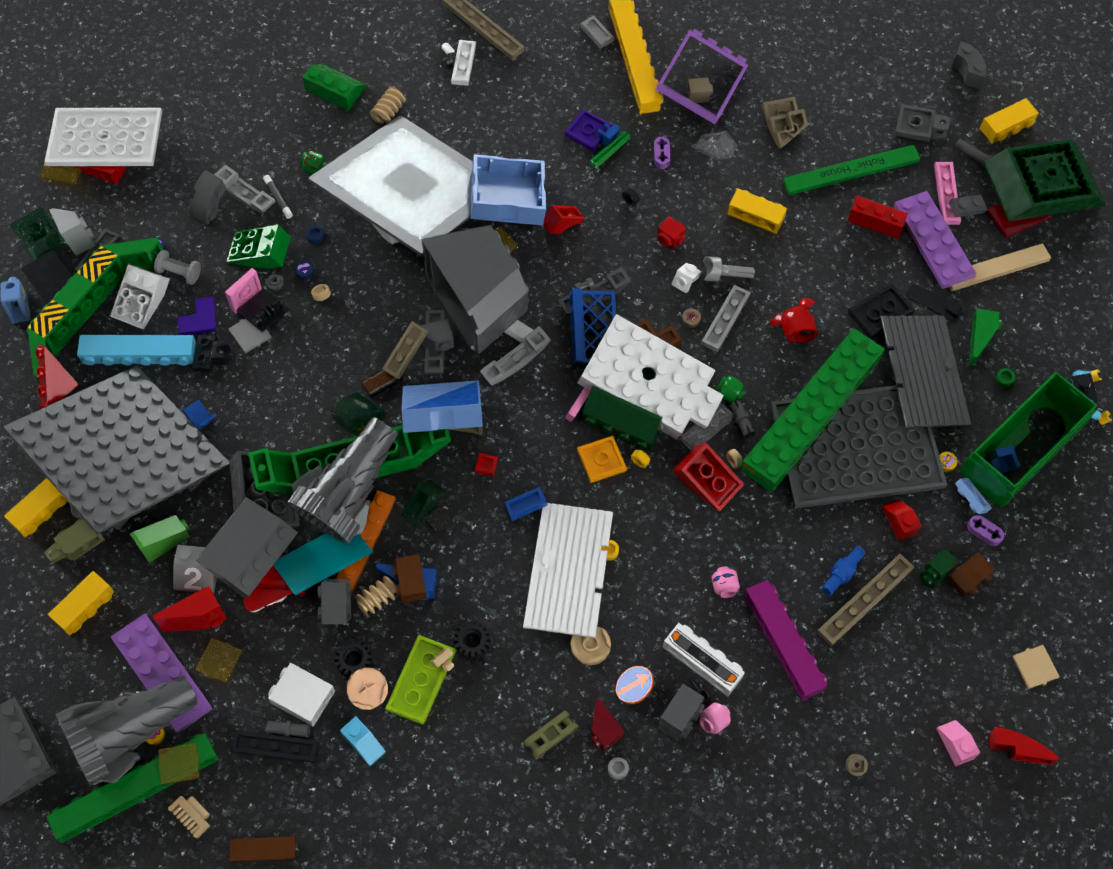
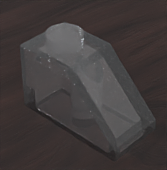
[694,131,738,160]

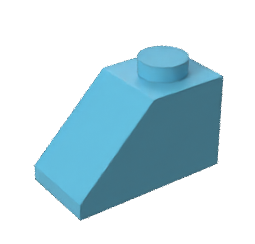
[340,716,386,766]

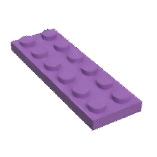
[894,191,976,289]
[111,613,213,733]

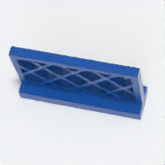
[569,288,616,366]

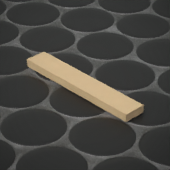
[949,243,1051,291]

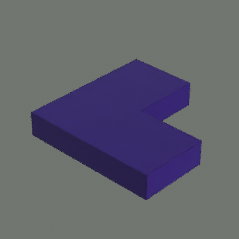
[177,296,217,335]

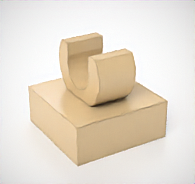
[429,648,454,672]

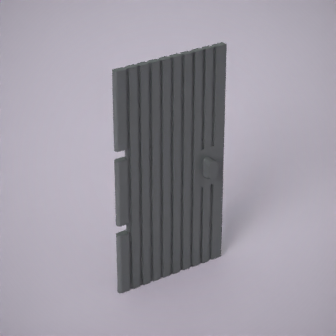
[881,316,971,428]

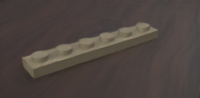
[442,0,524,60]
[817,554,915,647]

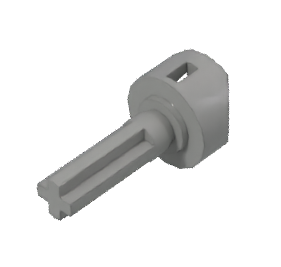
[703,256,755,282]

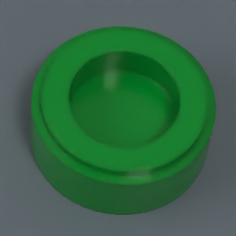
[995,368,1016,388]

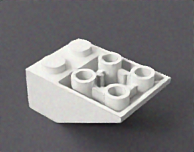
[110,264,170,329]

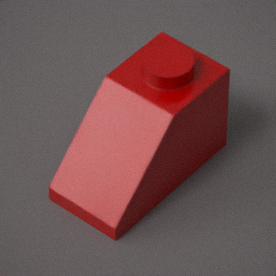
[882,500,922,542]

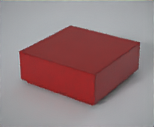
[475,453,498,477]

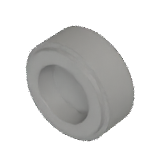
[608,757,629,780]

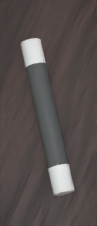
[263,175,293,219]

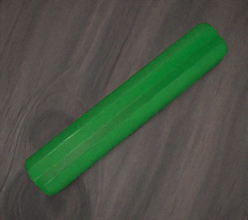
[590,131,630,169]

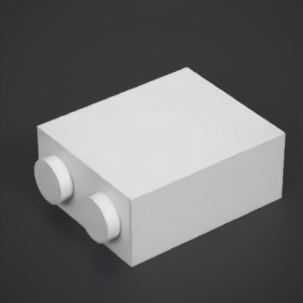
[268,663,335,727]

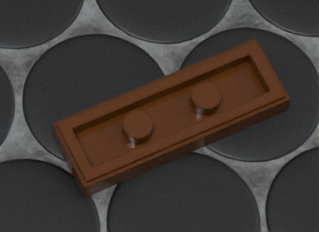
[229,836,296,863]

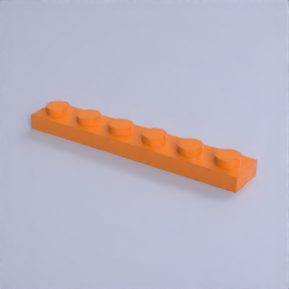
[336,490,396,595]

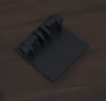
[236,288,289,332]

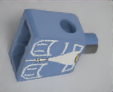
[1,277,31,324]

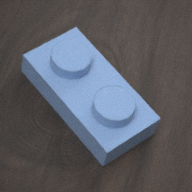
[955,478,992,514]

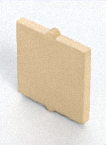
[1012,645,1060,689]

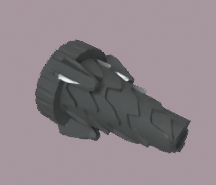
[287,417,398,545]
[56,675,198,786]

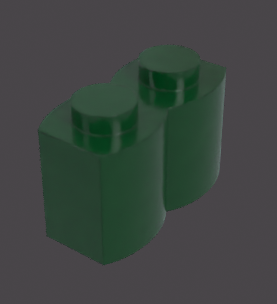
[920,549,957,588]

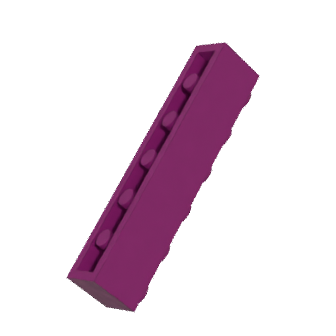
[744,579,827,701]

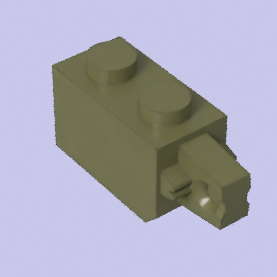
[44,518,105,564]

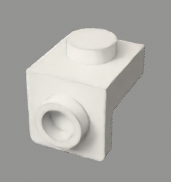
[672,263,702,293]

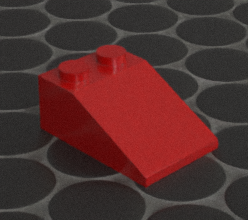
[673,443,744,512]
[153,586,227,632]

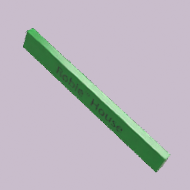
[782,145,920,195]

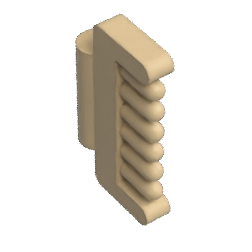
[168,796,210,838]

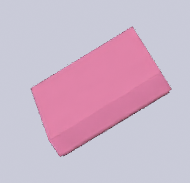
[225,268,262,314]

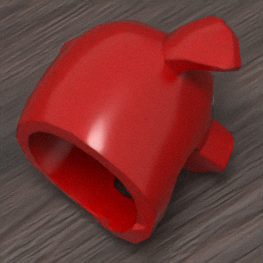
[770,298,818,343]

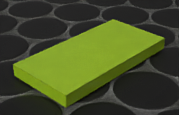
[385,635,456,725]

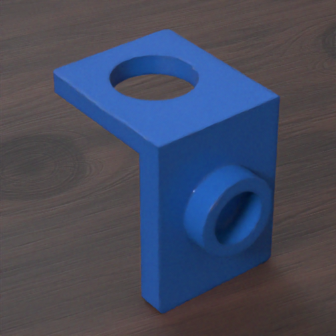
[183,400,217,431]

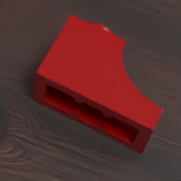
[543,205,585,234]

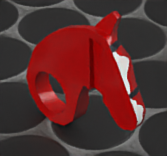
[244,554,306,613]

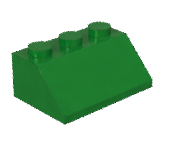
[302,64,367,111]

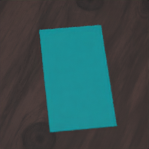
[273,532,373,595]

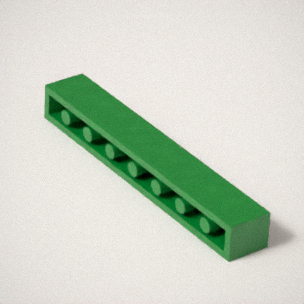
[46,733,219,843]

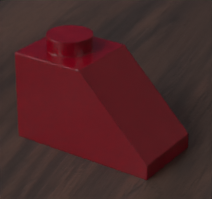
[591,699,624,752]

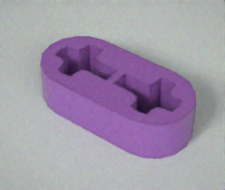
[653,137,670,169]
[967,515,1004,546]

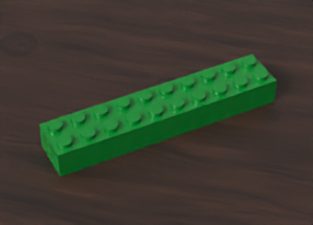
[740,328,885,493]

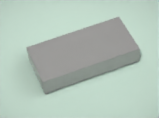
[580,16,614,49]

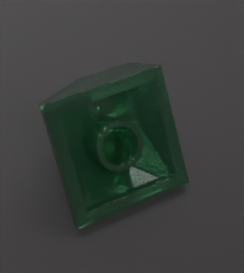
[331,392,387,436]

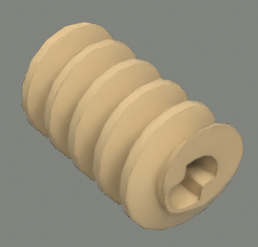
[370,86,406,124]
[356,576,397,618]

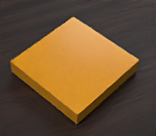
[577,436,627,483]

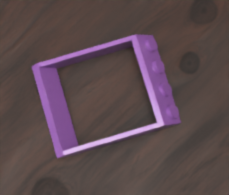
[656,28,748,124]

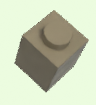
[687,77,713,103]

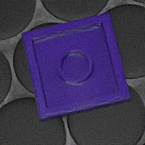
[565,109,613,152]

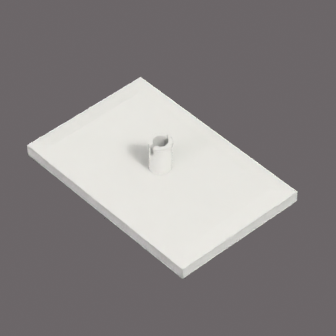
[45,108,162,166]

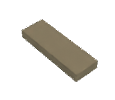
[382,321,429,379]

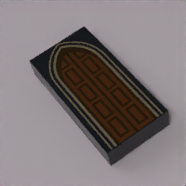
[361,369,403,398]

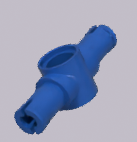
[821,546,865,596]

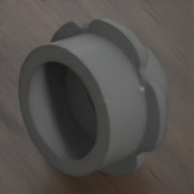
[266,274,284,291]

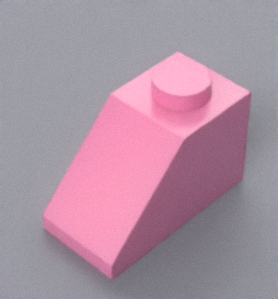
[936,720,980,766]

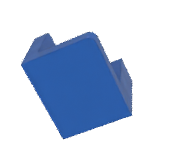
[987,445,1020,474]

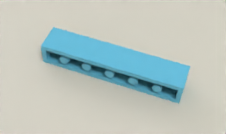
[77,335,196,366]

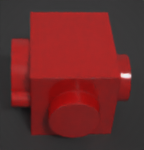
[657,216,686,249]

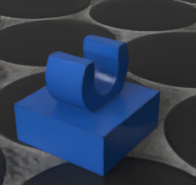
[597,123,620,147]

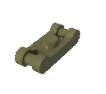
[523,711,579,760]

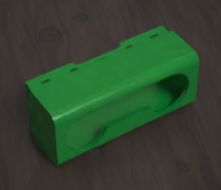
[960,372,1097,508]

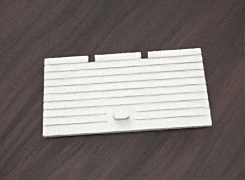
[523,503,613,638]

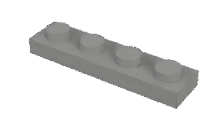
[701,285,751,352]

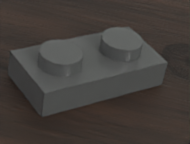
[948,195,988,217]

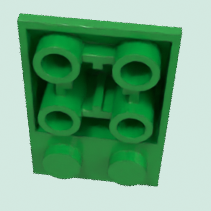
[227,225,291,269]

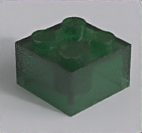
[10,206,66,260]

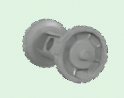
[154,250,201,285]

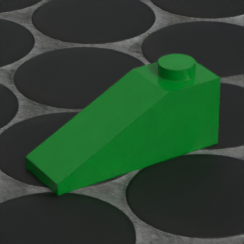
[969,309,1002,366]

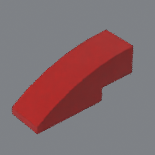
[989,727,1058,765]

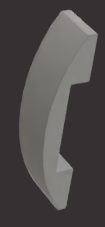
[214,165,276,213]
[480,326,551,386]

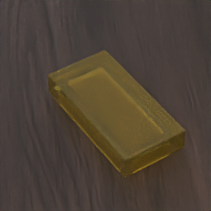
[40,164,81,186]

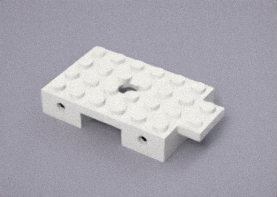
[578,314,724,439]

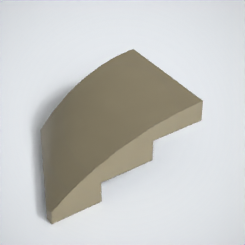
[761,97,808,148]

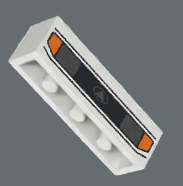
[663,623,745,697]

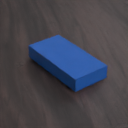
[504,487,548,521]

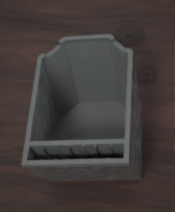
[422,225,529,354]

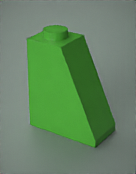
[130,515,190,563]

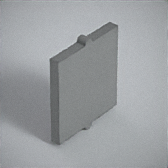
[228,319,272,354]

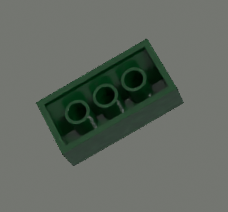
[582,386,663,452]

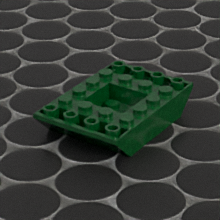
[983,139,1106,222]

